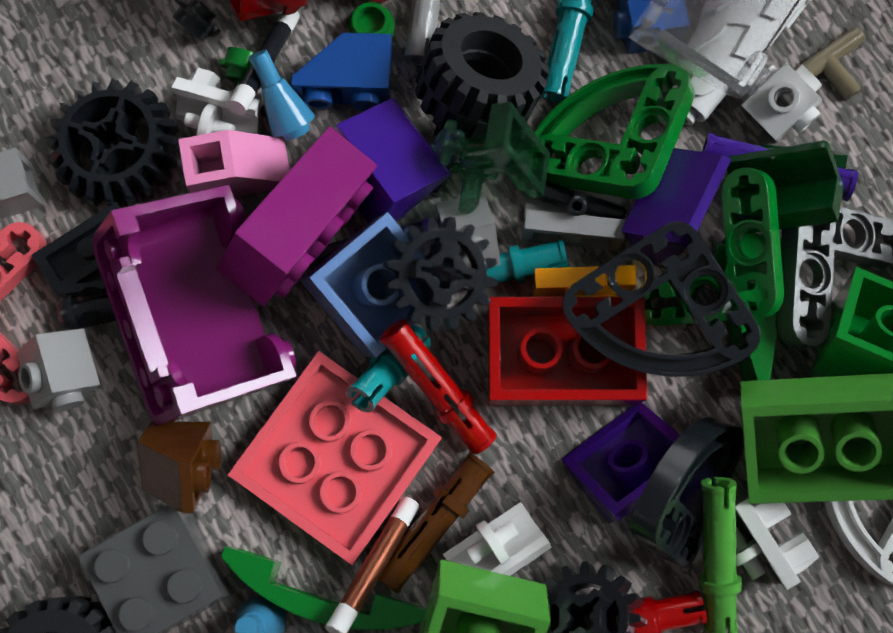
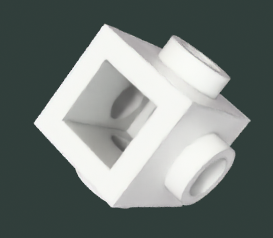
[742,63,822,142]

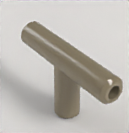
[793,27,865,100]

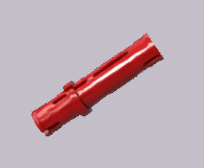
[380,319,497,454]

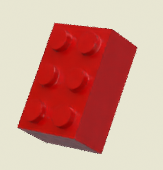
[487,297,648,406]

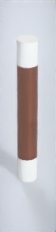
[325,497,419,633]

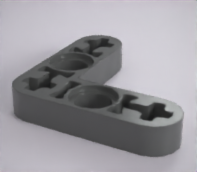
[776,207,893,348]

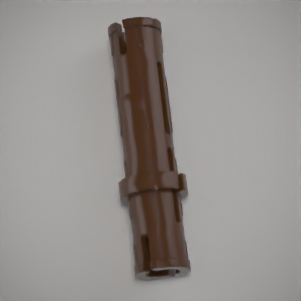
[379,452,495,594]

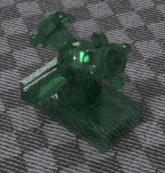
[432,102,550,214]

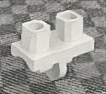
[171,68,263,135]
[735,496,819,590]
[443,502,552,576]

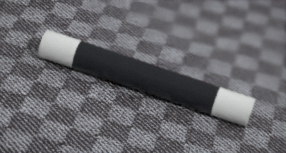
[227,11,300,116]

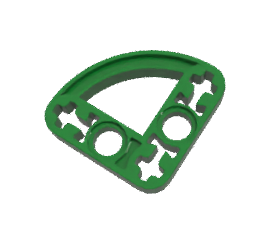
[523,64,695,199]

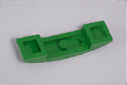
[221,546,426,630]

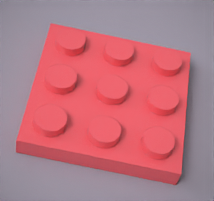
[228,351,442,565]

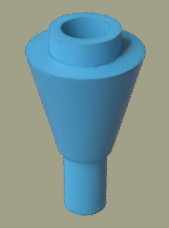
[249,49,315,141]
[235,596,286,633]

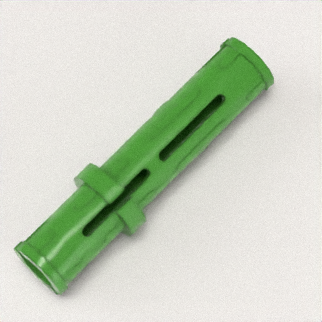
[699,477,742,633]

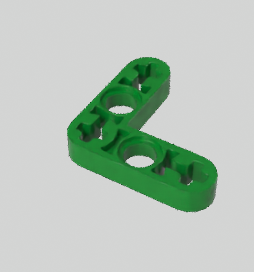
[643,168,784,326]

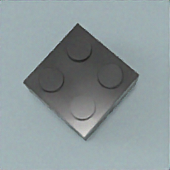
[78,505,233,633]

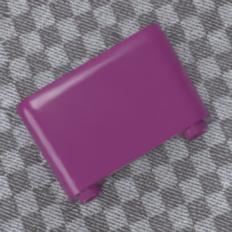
[93,185,296,426]

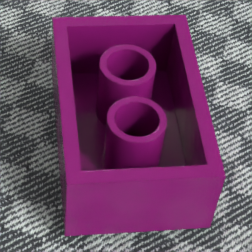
[216,126,378,307]

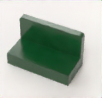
[727,140,844,234]

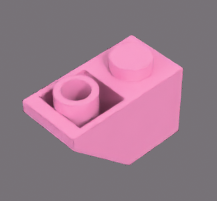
[178,130,290,197]

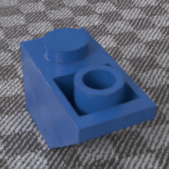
[291,33,393,111]

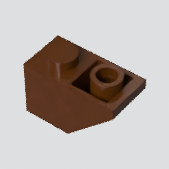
[138,421,221,513]

